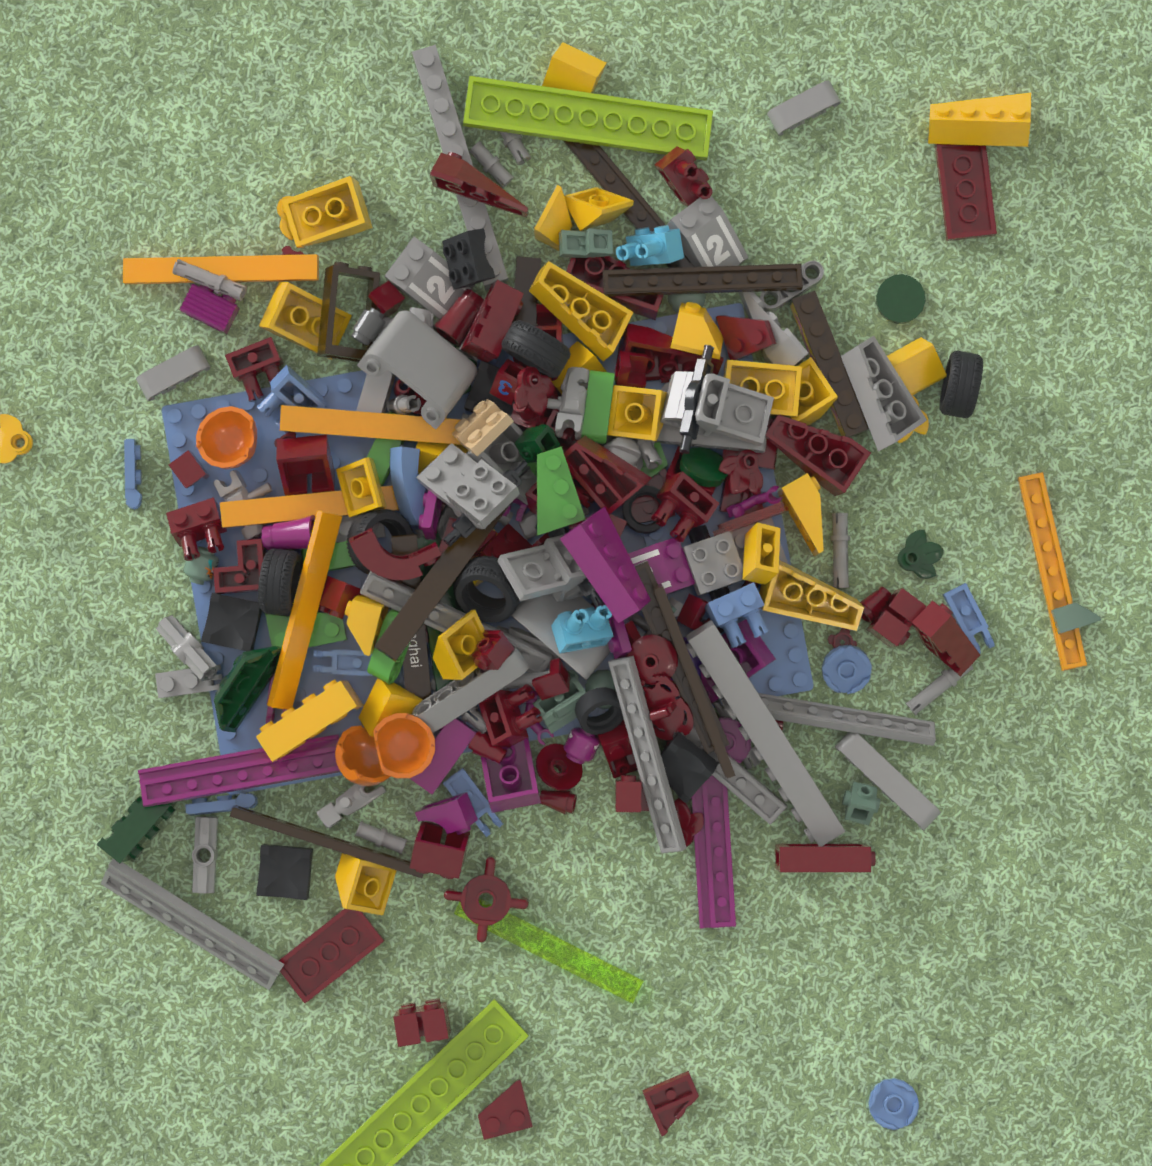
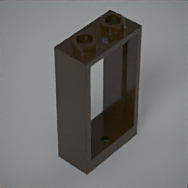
[317,262,380,363]

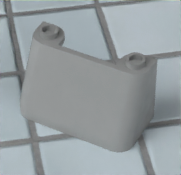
[357,310,477,429]
[511,593,610,680]

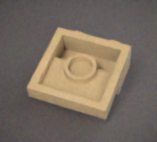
[452,399,514,456]

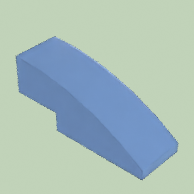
[390,447,425,526]

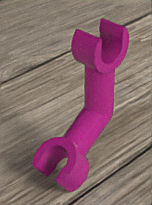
[726,486,783,519]
[524,690,554,745]

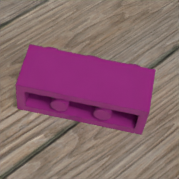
[409,718,477,795]

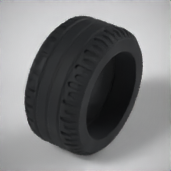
[502,320,571,378]
[939,350,983,418]
[346,509,414,575]
[258,549,303,616]
[454,556,520,623]

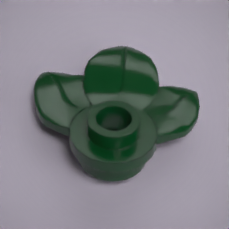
[897,530,944,579]

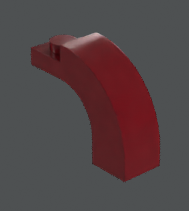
[349,528,441,580]

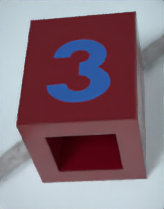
[490,359,525,405]

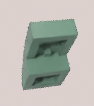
[559,228,613,258]

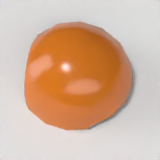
[196,406,257,469]
[373,713,435,778]
[335,725,391,786]

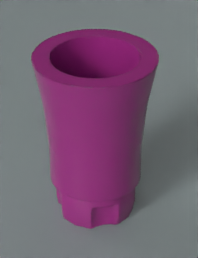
[261,515,316,550]

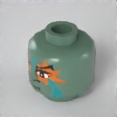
[183,546,219,585]

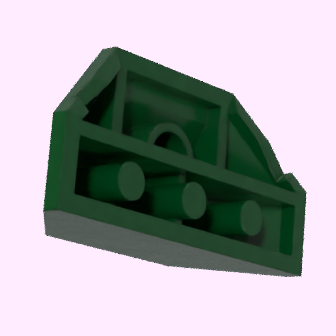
[214,646,282,732]

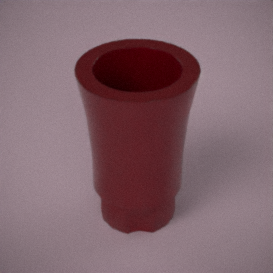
[433,289,484,347]

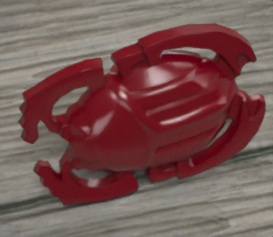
[641,675,694,740]

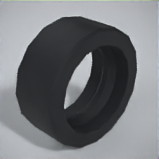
[622,485,662,534]
[574,687,624,735]

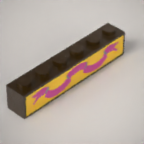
[789,291,869,438]

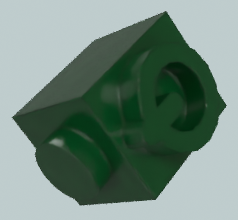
[514,424,561,463]

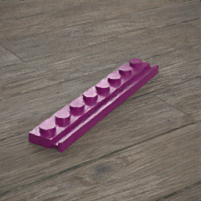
[138,734,340,807]
[691,775,736,929]

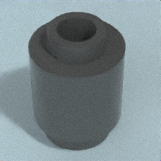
[351,308,386,346]

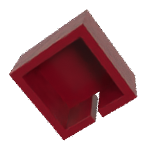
[276,434,335,496]
[866,588,926,647]
[410,821,470,879]
[393,998,451,1047]

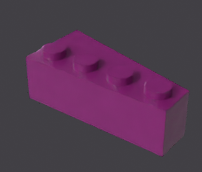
[560,507,651,623]

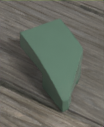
[1051,603,1101,634]

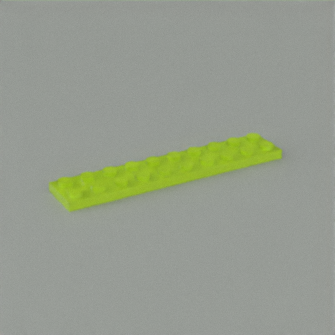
[463,76,713,161]
[319,998,529,1166]

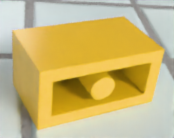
[743,522,781,585]

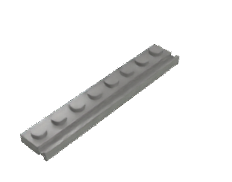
[101,859,284,990]

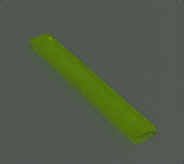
[454,898,644,1004]

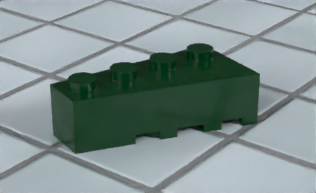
[96,764,184,864]

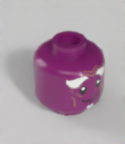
[564,727,600,764]

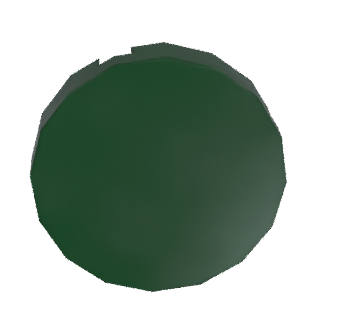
[876,274,926,324]
[680,447,728,487]

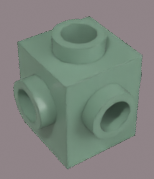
[842,781,880,826]

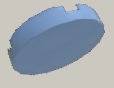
[822,645,872,694]
[868,1078,919,1130]

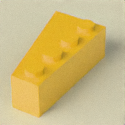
[928,93,1031,147]
[529,261,634,362]
[759,560,864,631]
[256,679,364,762]

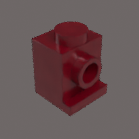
[471,630,515,670]

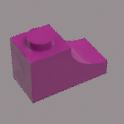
[415,792,478,835]

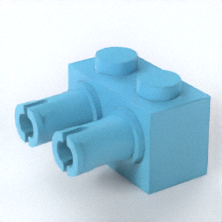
[616,225,684,266]
[551,605,613,654]

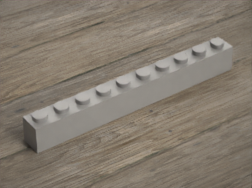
[412,45,509,291]
[686,620,846,846]

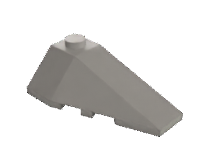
[739,292,808,366]

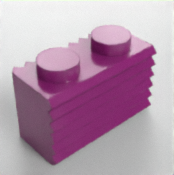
[179,284,240,335]

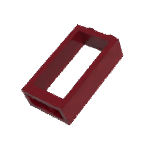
[775,844,876,872]

